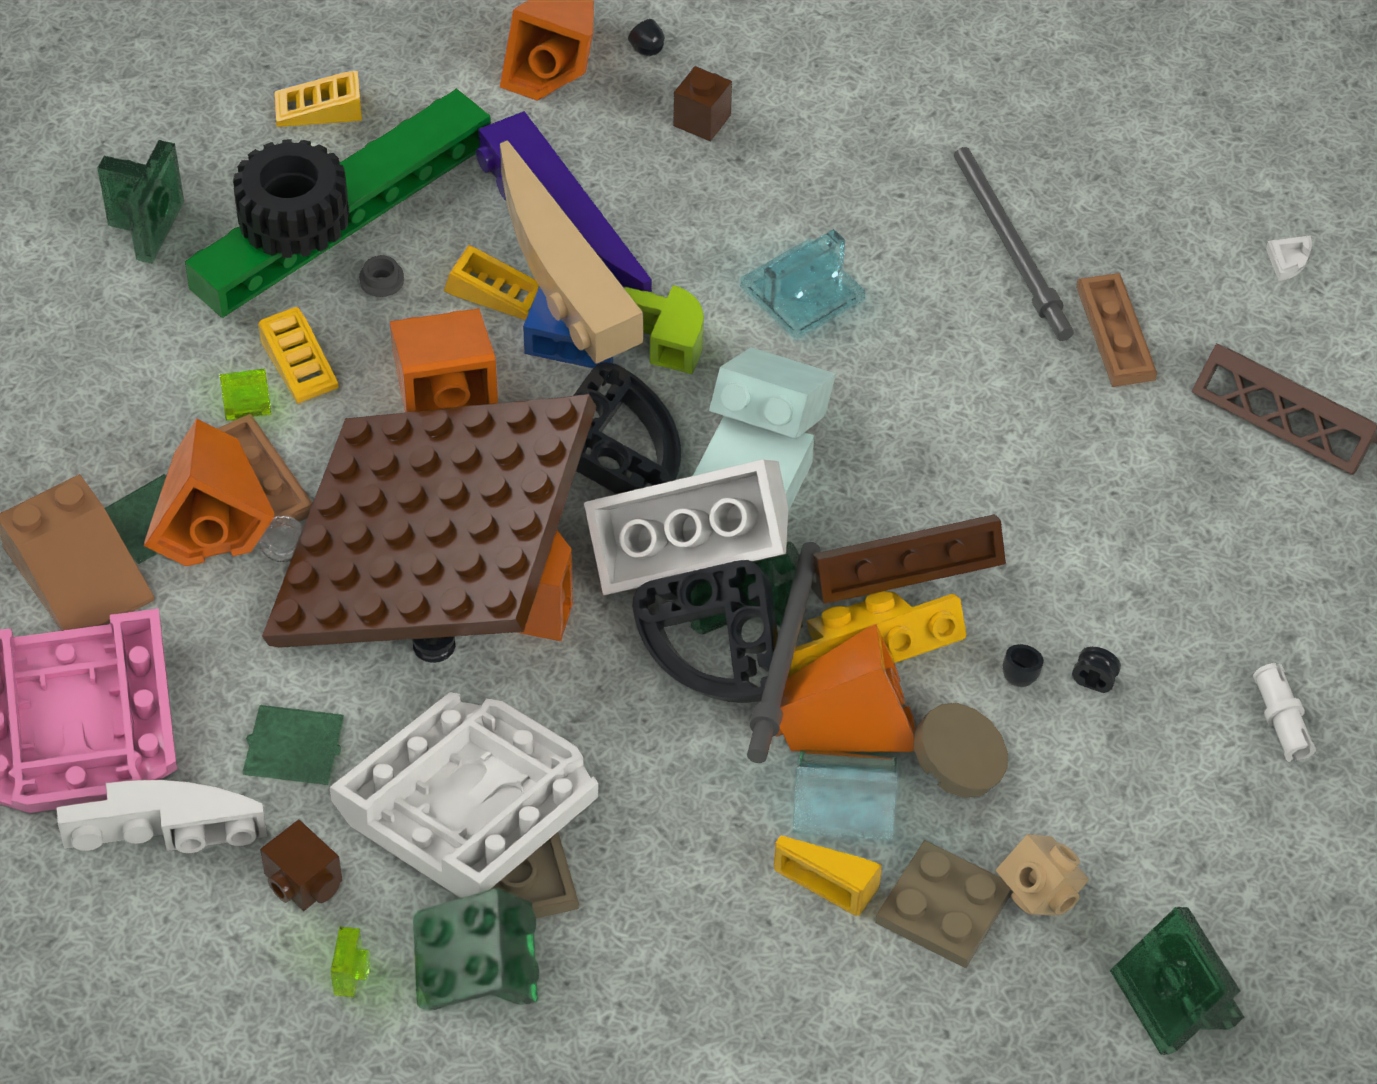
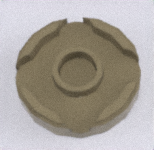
[914,703,1008,798]

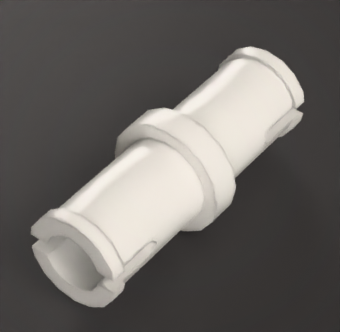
[1253,663,1316,762]

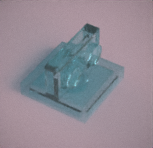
[740,229,866,341]
[792,757,899,840]

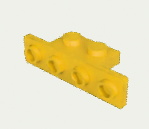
[788,591,967,677]

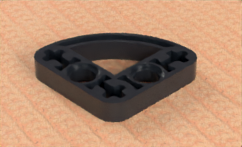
[573,362,681,494]
[632,560,778,703]

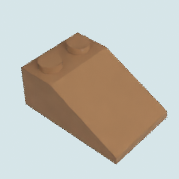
[0,474,155,631]

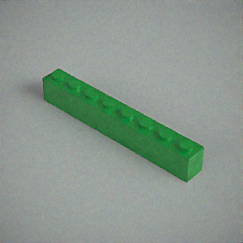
[185,88,491,318]

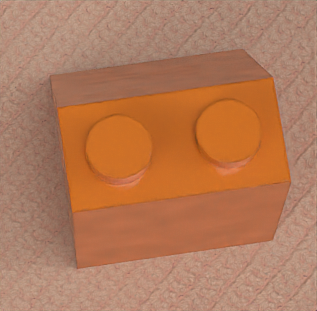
[390,308,498,412]

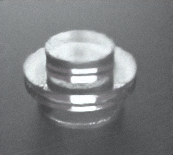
[259,516,305,562]

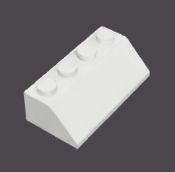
[584,459,788,595]

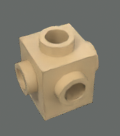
[995,834,1090,916]

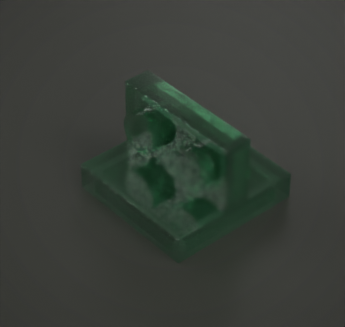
[97,140,184,264]
[1110,907,1245,1055]

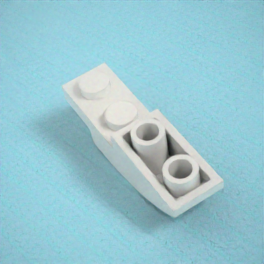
[57,780,267,853]

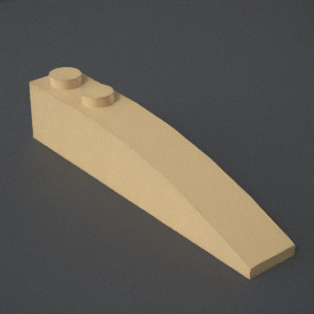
[500,140,643,364]

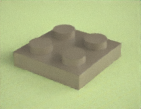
[875,840,1013,968]

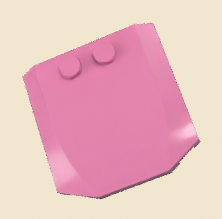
[0,608,177,813]

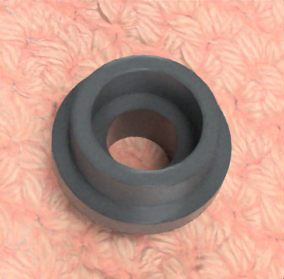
[359,255,404,297]

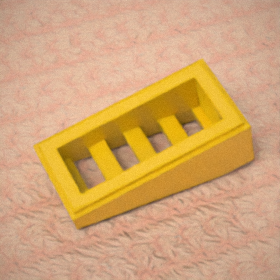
[275,71,362,127]
[444,244,539,320]
[258,307,339,404]
[773,835,882,916]

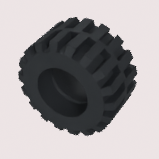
[233,139,349,258]

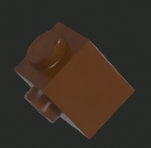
[673,66,732,142]
[260,819,342,911]

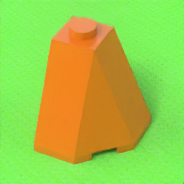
[500,0,594,101]
[144,418,274,566]
[775,624,917,752]

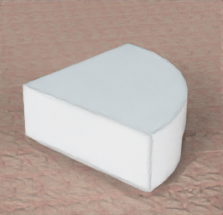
[1266,235,1312,281]

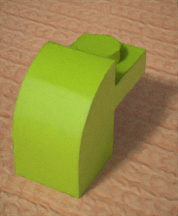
[624,285,704,375]

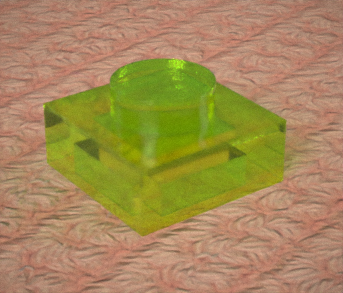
[220,368,272,421]
[330,926,370,997]

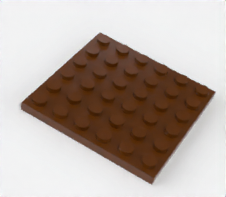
[262,394,597,648]

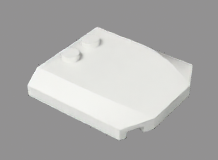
[330,692,598,899]

